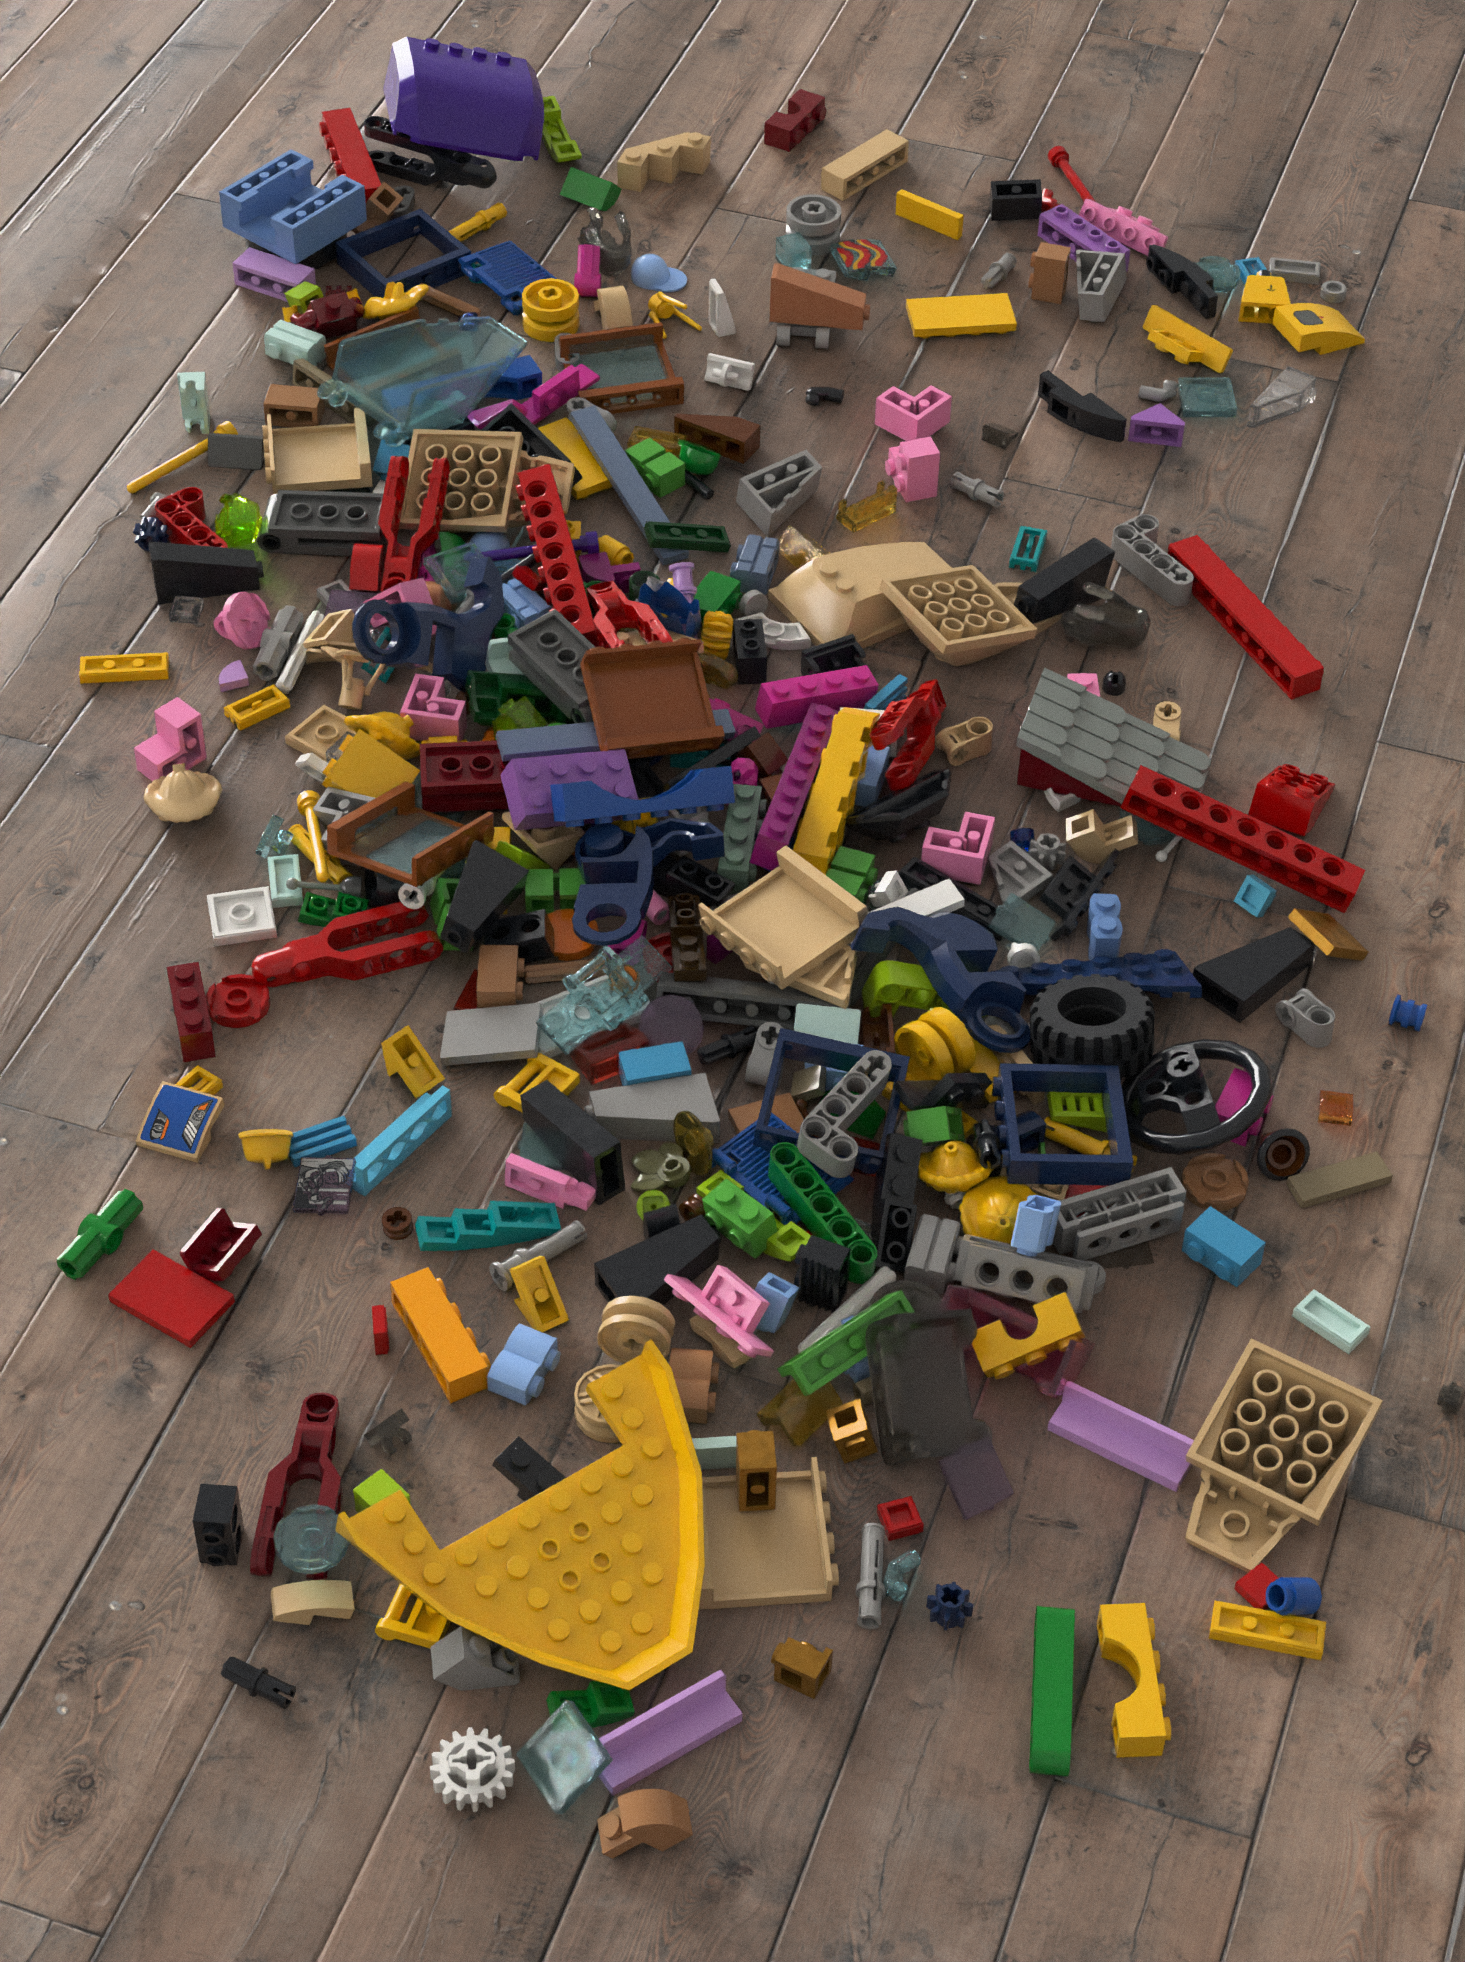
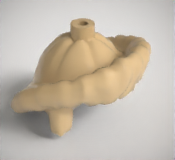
[144,763,222,823]

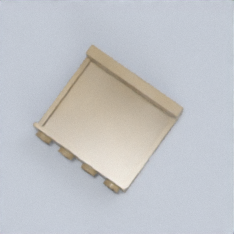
[262,407,373,494]
[698,846,868,990]
[699,1457,839,1610]

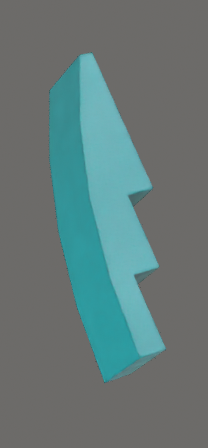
[415,1201,561,1251]

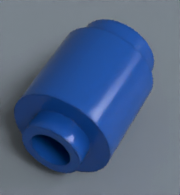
[1266,1577,1322,1615]

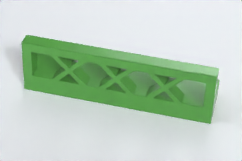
[777,1290,920,1396]

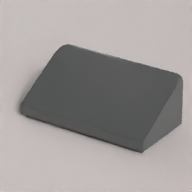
[208,433,265,470]

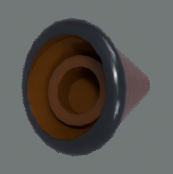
[1257,1128,1310,1181]

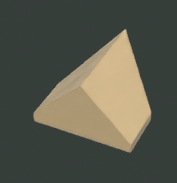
[303,609,359,652]

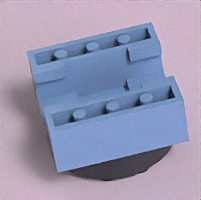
[219,149,367,269]

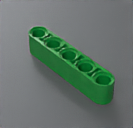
[768,1142,877,1284]
[1029,1606,1075,1777]

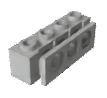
[1053,1167,1187,1260]
[953,1234,1100,1313]

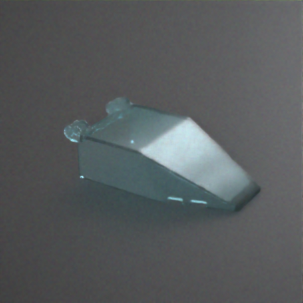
[317,316,528,447]

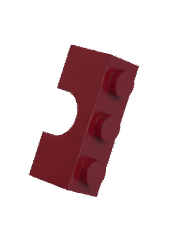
[764,89,827,152]
[167,962,216,1062]

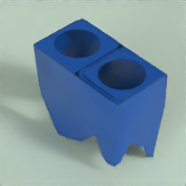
[638,582,702,638]

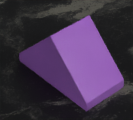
[1128,403,1185,447]

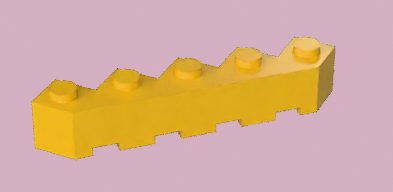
[793,707,880,875]

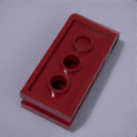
[420,740,510,812]

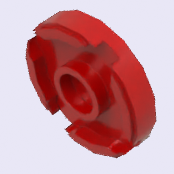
[206,974,270,1028]

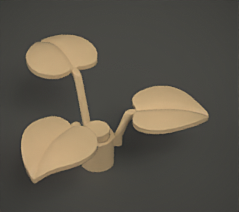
[306,646,433,711]

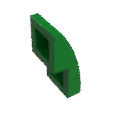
[546,1681,635,1732]

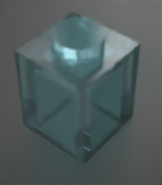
[775,232,812,269]

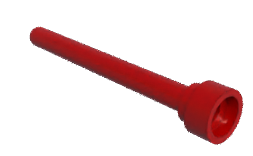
[1047,146,1096,202]

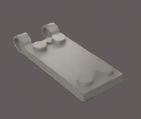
[776,267,836,349]

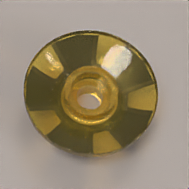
[673,1110,713,1175]

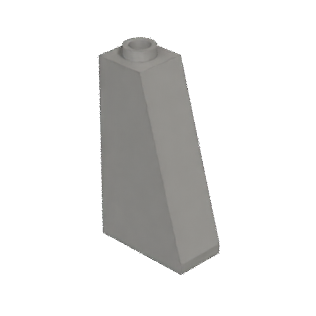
[584,1073,720,1144]

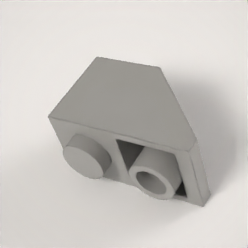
[431,1626,520,1691]

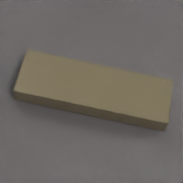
[1286,1151,1393,1209]

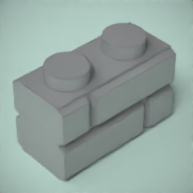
[904,1214,963,1295]

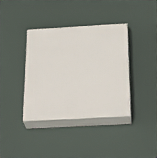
[207,886,277,947]

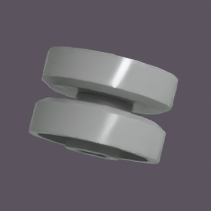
[786,194,841,255]

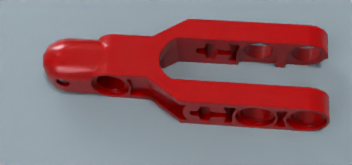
[378,456,450,592]
[586,581,673,649]
[869,679,946,791]
[251,902,443,988]

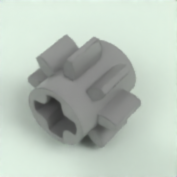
[1029,833,1066,871]

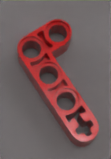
[155,487,228,548]

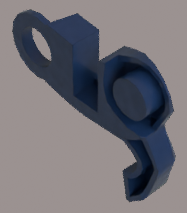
[352,557,504,692]
[572,818,725,946]
[850,907,1031,1053]

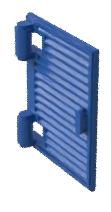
[458,240,557,316]
[708,1112,854,1225]

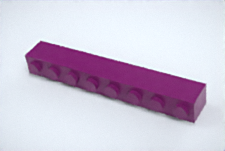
[749,702,839,870]

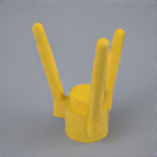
[648,291,702,339]

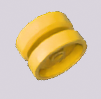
[522,278,580,342]
[894,1007,976,1080]

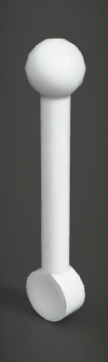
[1155,835,1182,862]

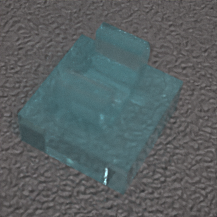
[255,814,294,858]

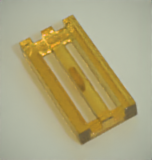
[627,426,687,458]

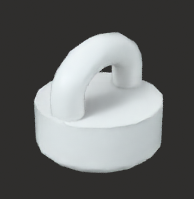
[1007,942,1040,968]

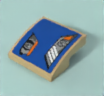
[136,1081,224,1163]

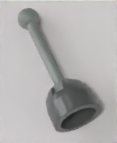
[286,876,362,898]

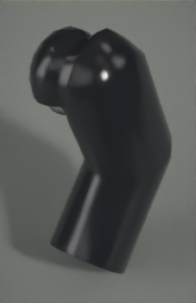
[805,387,844,406]

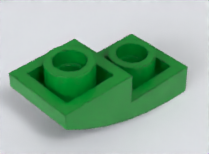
[298,892,369,927]

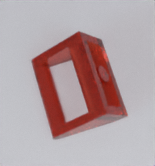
[567,1022,649,1085]

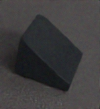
[644,1204,680,1239]

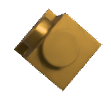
[826,1399,878,1464]
[771,1637,833,1699]

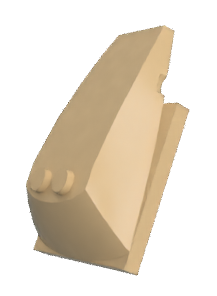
[399,429,575,533]
[768,542,952,649]
[879,565,1062,666]
[1185,1338,1383,1573]

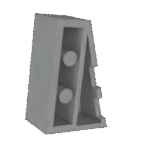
[1076,250,1127,322]
[736,450,822,537]

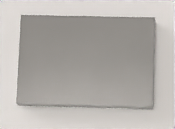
[440,1003,543,1066]

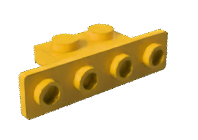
[1143,305,1233,373]

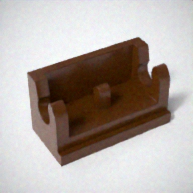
[859,1004,895,1053]

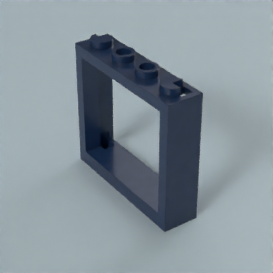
[335,208,471,298]
[753,1028,910,1174]
[992,1063,1133,1186]

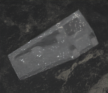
[1247,366,1317,428]

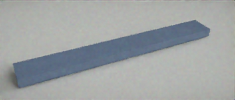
[570,405,689,565]
[496,709,736,762]

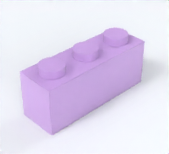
[233,247,316,302]

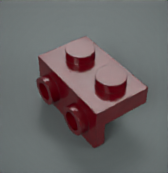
[180,1208,262,1281]

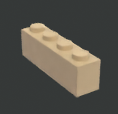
[821,129,909,201]

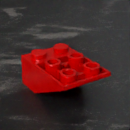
[1248,764,1335,836]

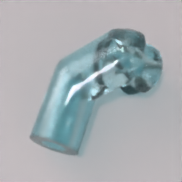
[883,1550,921,1601]

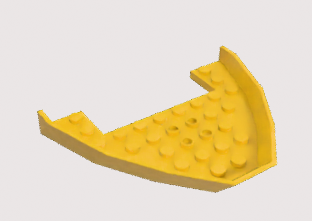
[335,1339,705,1691]

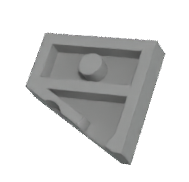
[988,840,1053,912]

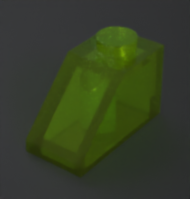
[492,696,548,740]

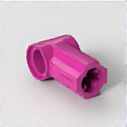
[574,244,601,297]

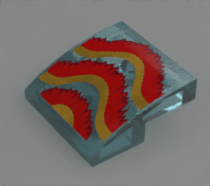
[829,239,897,281]

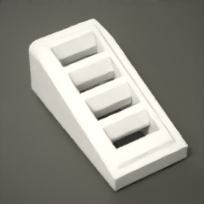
[709,279,736,337]

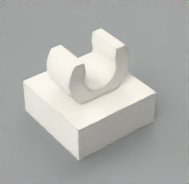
[868,870,909,907]

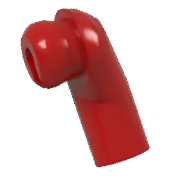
[1041,189,1060,212]

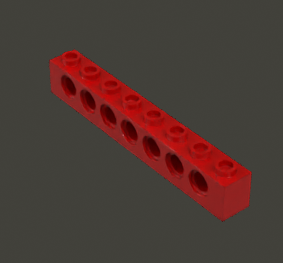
[515,464,599,647]
[1120,765,1365,913]

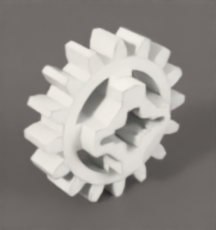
[430,1727,515,1812]

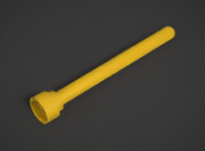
[127,421,238,494]
[297,790,329,883]

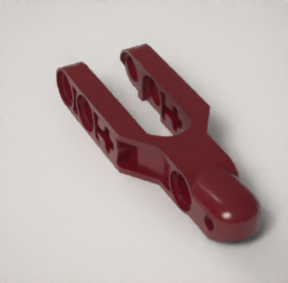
[250,1392,343,1580]

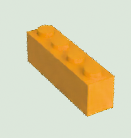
[390,1267,491,1404]

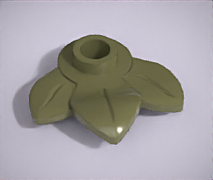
[631,1143,691,1192]

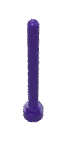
[463,531,599,565]

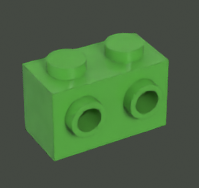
[702,1179,778,1259]

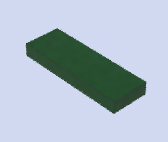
[644,521,731,552]

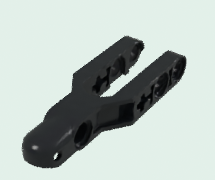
[364,116,497,188]

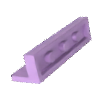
[1048,1381,1194,1492]
[591,1670,743,1796]

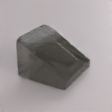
[982,423,1018,449]

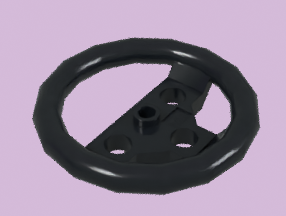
[1121,1039,1272,1155]

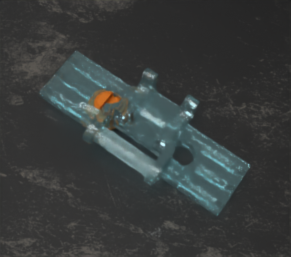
[536,935,672,1056]

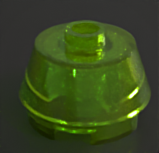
[215,493,262,548]

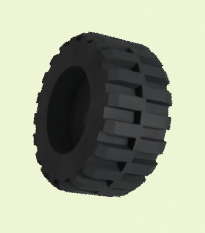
[1030,974,1155,1080]

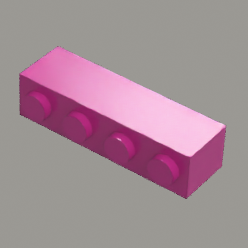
[755,665,879,729]

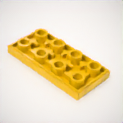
[906,293,1017,339]
[538,417,612,500]

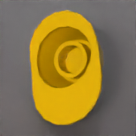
[238,1129,294,1170]

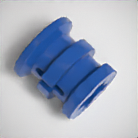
[1388,994,1428,1032]

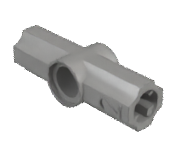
[253,605,304,682]

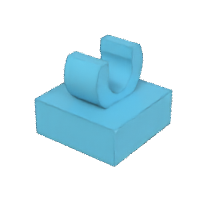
[1234,874,1277,918]

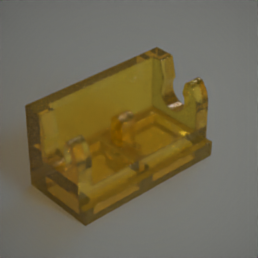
[836,480,897,533]

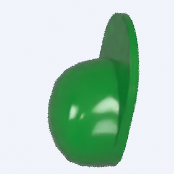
[678,440,721,475]

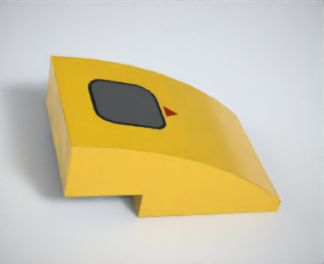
[1273,303,1365,355]

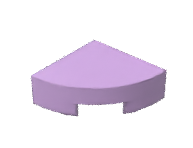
[219,660,249,692]

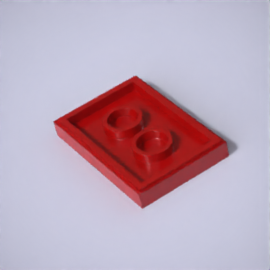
[108,1249,235,1348]

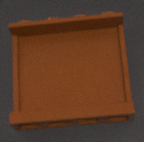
[580,638,725,759]

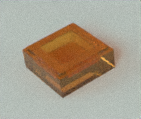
[1318,1090,1353,1126]

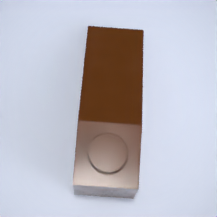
[674,414,761,464]

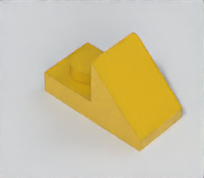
[381,1025,445,1098]
[509,1256,569,1333]

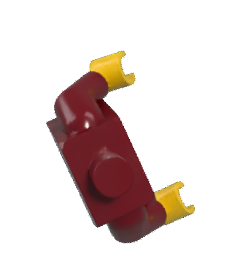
[282,288,365,339]

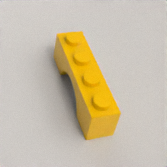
[1097,1603,1171,1758]

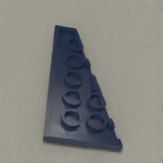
[991,949,1202,998]

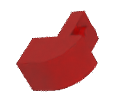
[349,543,386,591]

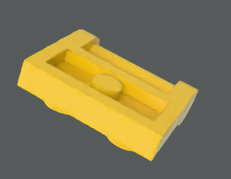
[493,1052,580,1113]
[375,1584,451,1649]

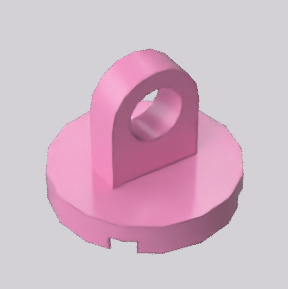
[214,591,271,650]

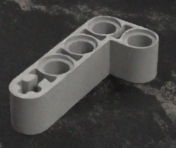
[1111,514,1194,606]
[797,1050,892,1178]

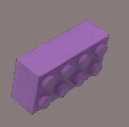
[500,749,638,831]

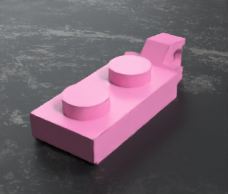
[505,1153,596,1211]

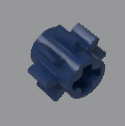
[133,517,169,551]
[926,1581,974,1631]

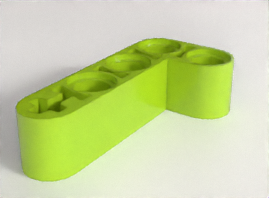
[861,960,988,1017]

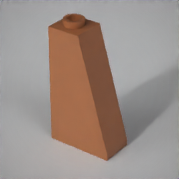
[769,263,870,330]

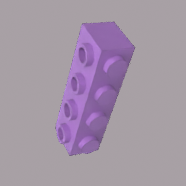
[1038,204,1130,272]

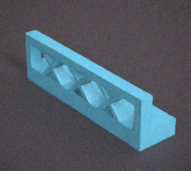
[342,1085,452,1196]

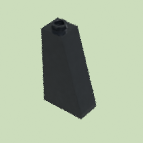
[1014,538,1115,624]
[149,542,264,605]
[440,840,529,953]
[1193,927,1315,1023]
[520,1080,626,1205]
[594,1214,721,1305]

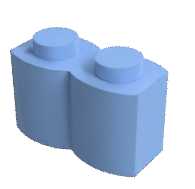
[1011,1195,1061,1256]
[487,1323,561,1406]

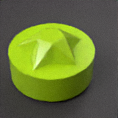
[636,1190,670,1221]

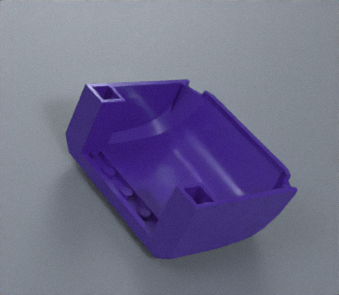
[383,37,544,161]

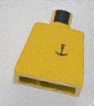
[1238,270,1291,324]

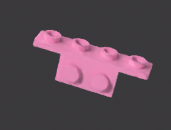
[1079,199,1168,256]
[664,1265,774,1358]

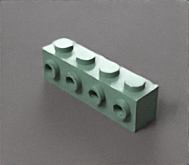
[718,784,767,895]

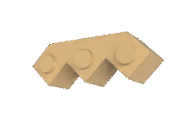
[617,132,711,192]

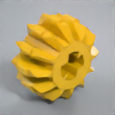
[700,611,733,661]

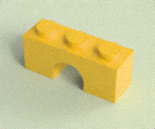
[967,1292,1086,1379]

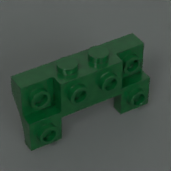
[465,670,575,726]

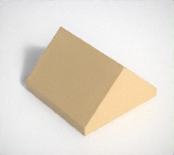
[502,811,585,870]

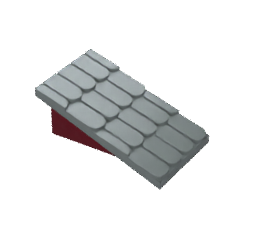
[1016,667,1211,840]

